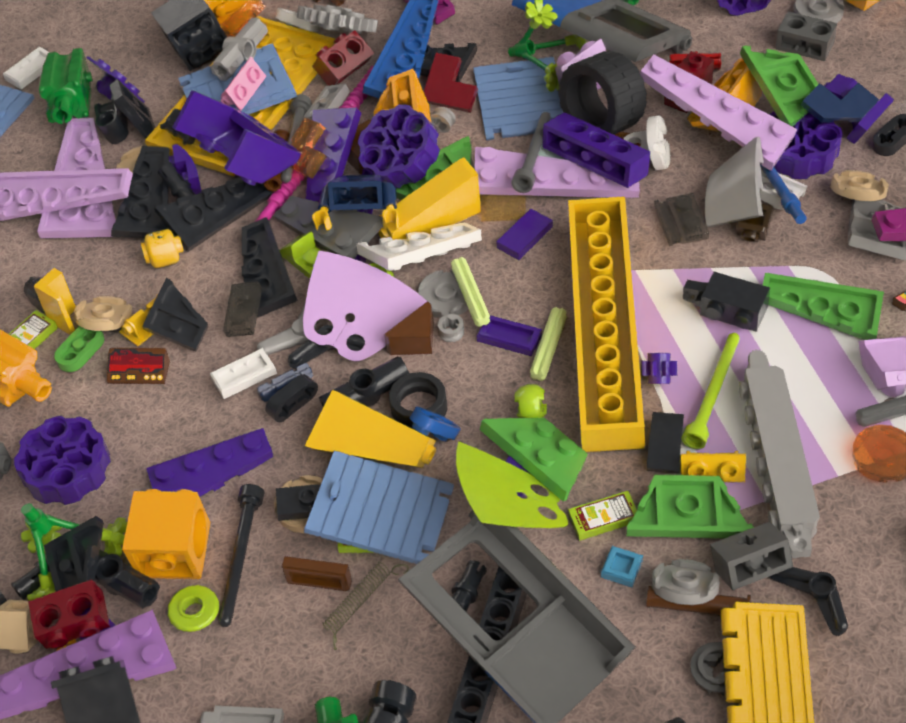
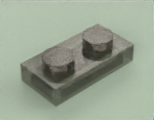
[223,282,262,337]

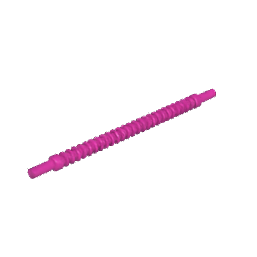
[255,66,374,222]

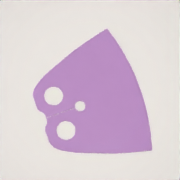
[303,250,427,361]

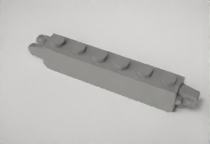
[739,349,820,558]

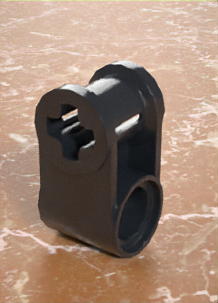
[94,101,129,144]

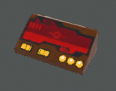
[107,348,170,384]

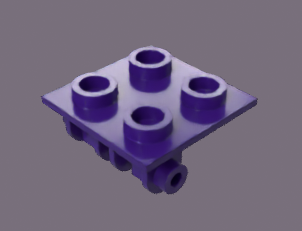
[86,56,145,103]

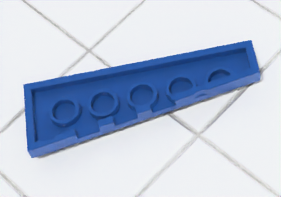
[363,0,439,99]

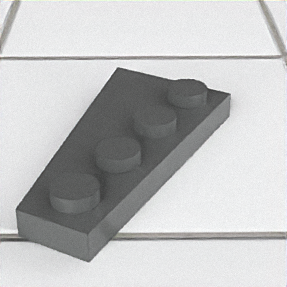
[274,196,383,259]

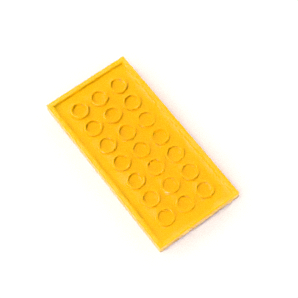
[145,15,335,177]

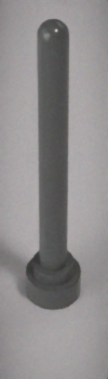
[281,94,312,183]
[511,112,551,193]

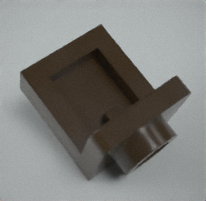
[736,204,774,242]

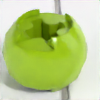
[515,384,547,418]

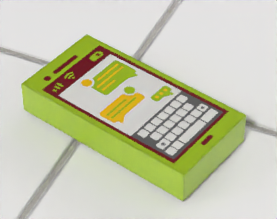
[9,310,58,349]
[568,491,637,541]

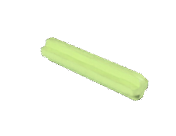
[451,257,490,327]
[530,307,567,381]

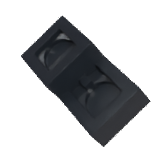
[647,412,684,474]

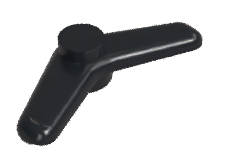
[288,325,365,369]
[769,567,848,636]

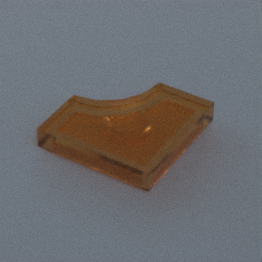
[220,0,265,37]

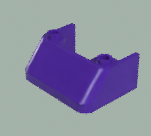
[172,90,302,186]

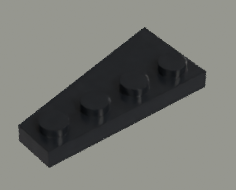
[111,146,169,239]
[154,177,274,252]
[242,217,298,322]

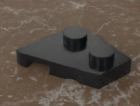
[110,79,155,139]
[142,278,208,352]
[44,516,104,592]

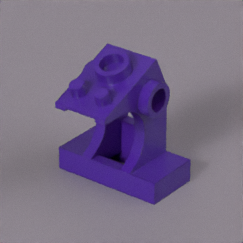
[824,74,894,144]

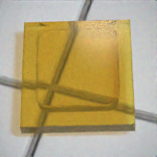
[482,194,526,221]

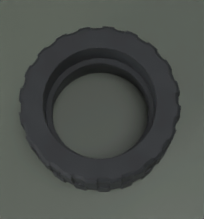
[558,50,647,135]

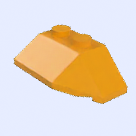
[687,58,762,132]
[373,69,431,122]

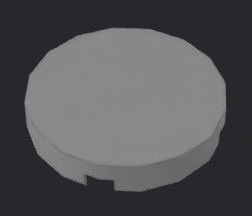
[793,0,844,23]
[418,270,468,318]
[652,559,719,605]

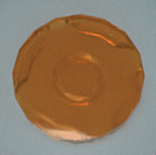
[852,425,906,483]

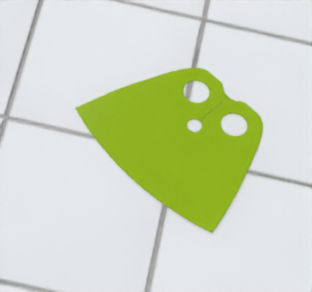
[456,441,568,528]

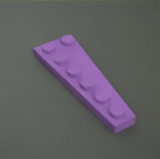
[0,610,177,719]

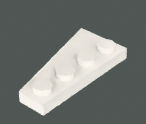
[357,222,482,271]

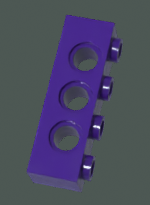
[542,112,651,188]

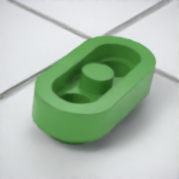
[54,326,105,372]

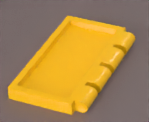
[721,602,814,723]

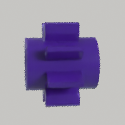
[641,353,677,384]

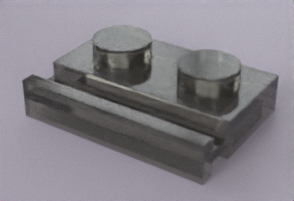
[654,193,709,247]

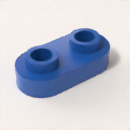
[410,407,461,442]

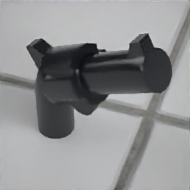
[160,109,196,145]

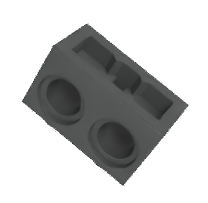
[776,11,837,61]

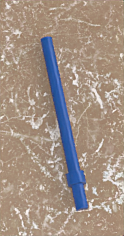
[760,164,807,224]

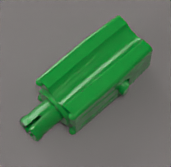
[39,48,93,124]

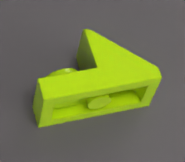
[280,231,321,279]

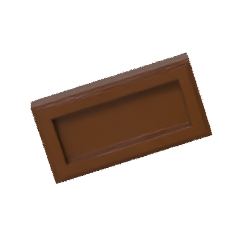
[282,556,352,592]

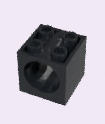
[151,0,227,72]

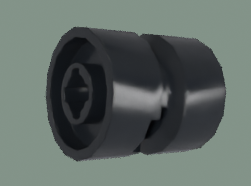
[362,680,417,723]

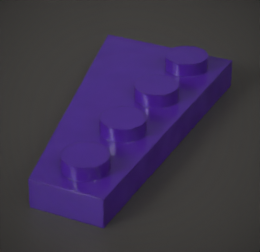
[306,107,362,202]
[146,428,274,497]

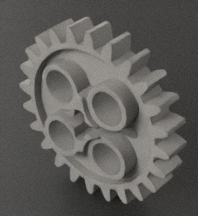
[296,4,378,34]

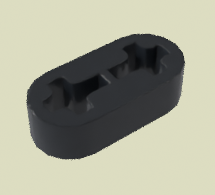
[873,114,906,156]
[265,374,318,423]

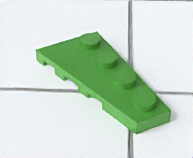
[763,273,884,340]

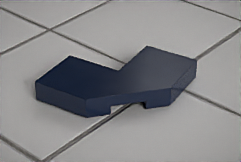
[801,83,879,122]

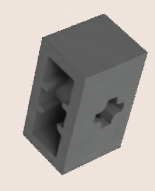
[710,521,793,590]

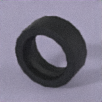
[389,372,448,430]

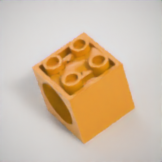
[122,489,211,579]

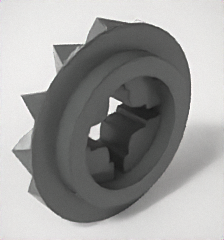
[690,642,737,695]

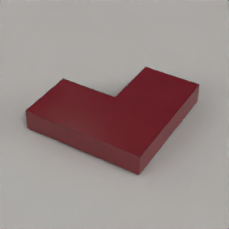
[424,53,478,113]

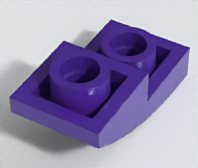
[169,144,202,194]

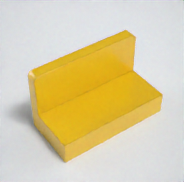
[34,268,76,335]

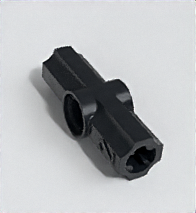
[319,356,409,407]
[95,549,160,609]

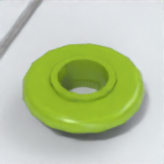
[168,585,219,632]

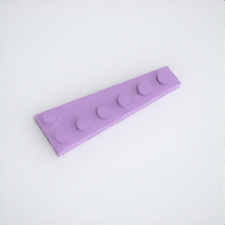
[640,54,797,171]
[474,147,640,198]
[0,168,133,221]

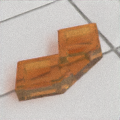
[291,118,327,179]

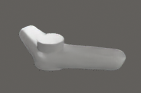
[257,302,317,355]

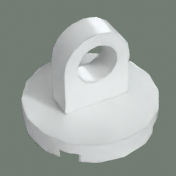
[623,115,670,170]

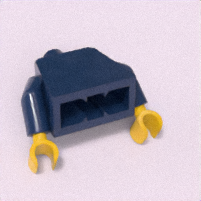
[312,175,399,230]

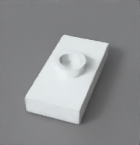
[3,47,50,90]
[210,348,277,399]

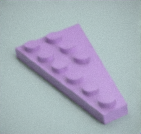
[37,118,116,238]

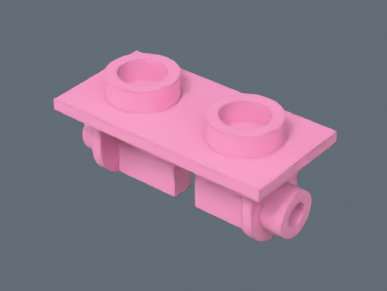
[221,57,266,111]

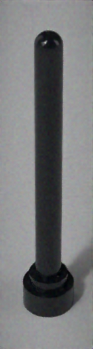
[219,484,265,627]

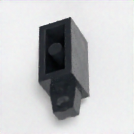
[682,272,770,332]

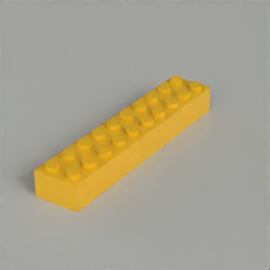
[568,196,645,452]

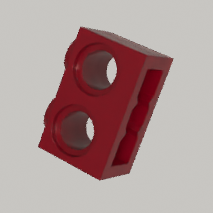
[312,30,374,86]
[28,579,110,649]

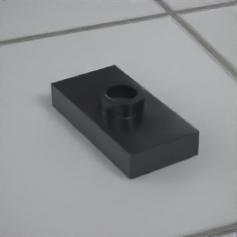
[276,484,339,521]

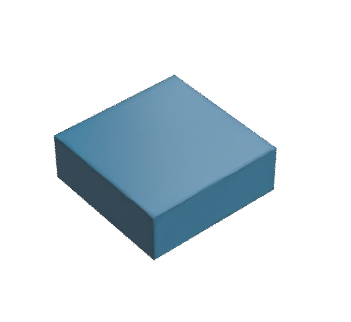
[601,546,643,587]

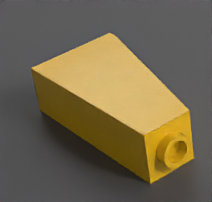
[378,157,481,240]
[305,390,436,468]

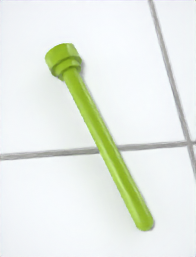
[682,333,740,450]

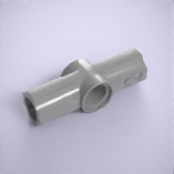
[210,18,268,81]

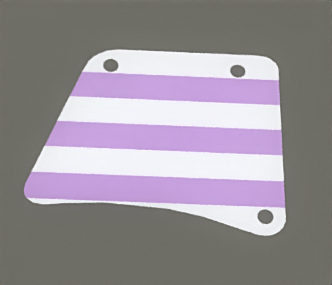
[631,266,906,510]

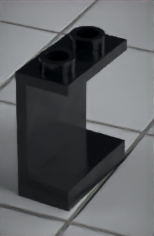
[51,656,141,723]

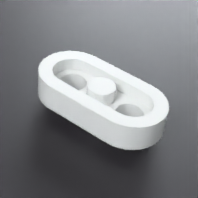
[275,8,320,32]

